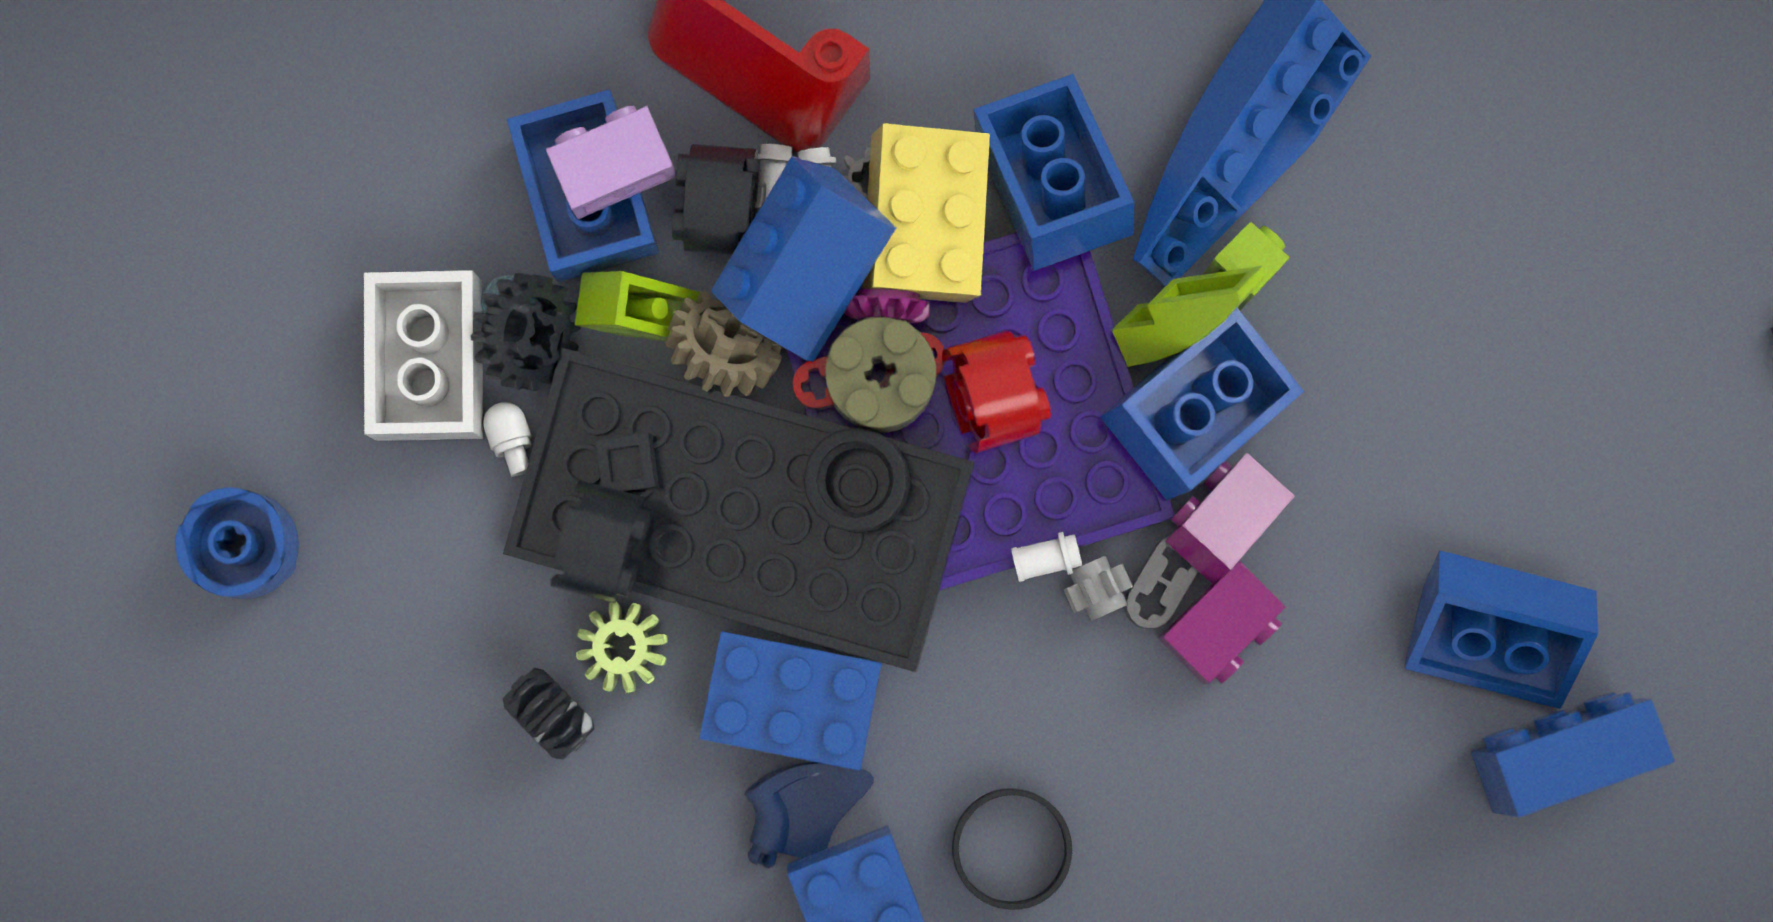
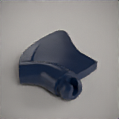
[744,762,874,868]

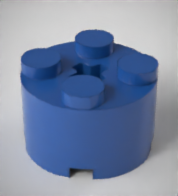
[175,487,299,599]

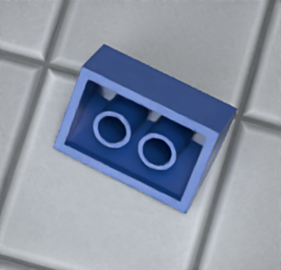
[711,156,897,361]
[1405,550,1599,709]

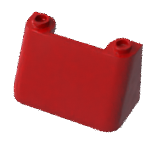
[648,0,870,153]

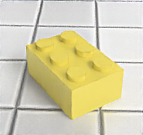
[862,123,990,303]

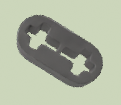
[1125,536,1198,629]

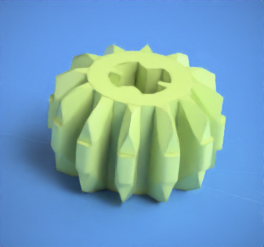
[576,602,668,693]

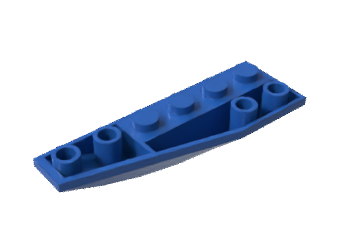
[1133,0,1371,287]

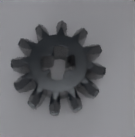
[503,668,594,760]

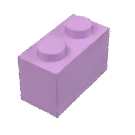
[546,106,676,219]

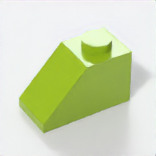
[1202,222,1290,311]
[575,271,700,342]

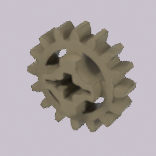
[665,291,783,397]

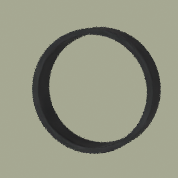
[952,788,1072,910]

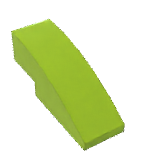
[1112,265,1266,367]

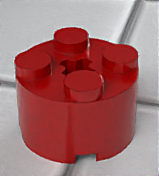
[942,330,1051,453]

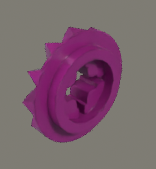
[844,289,930,324]

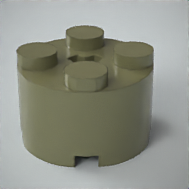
[826,317,936,433]

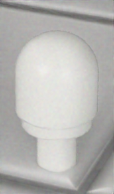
[483,402,532,477]

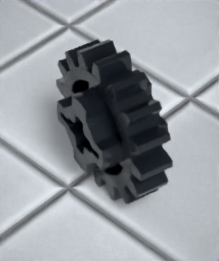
[471,273,581,391]

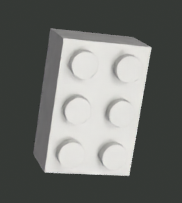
[364,271,483,441]

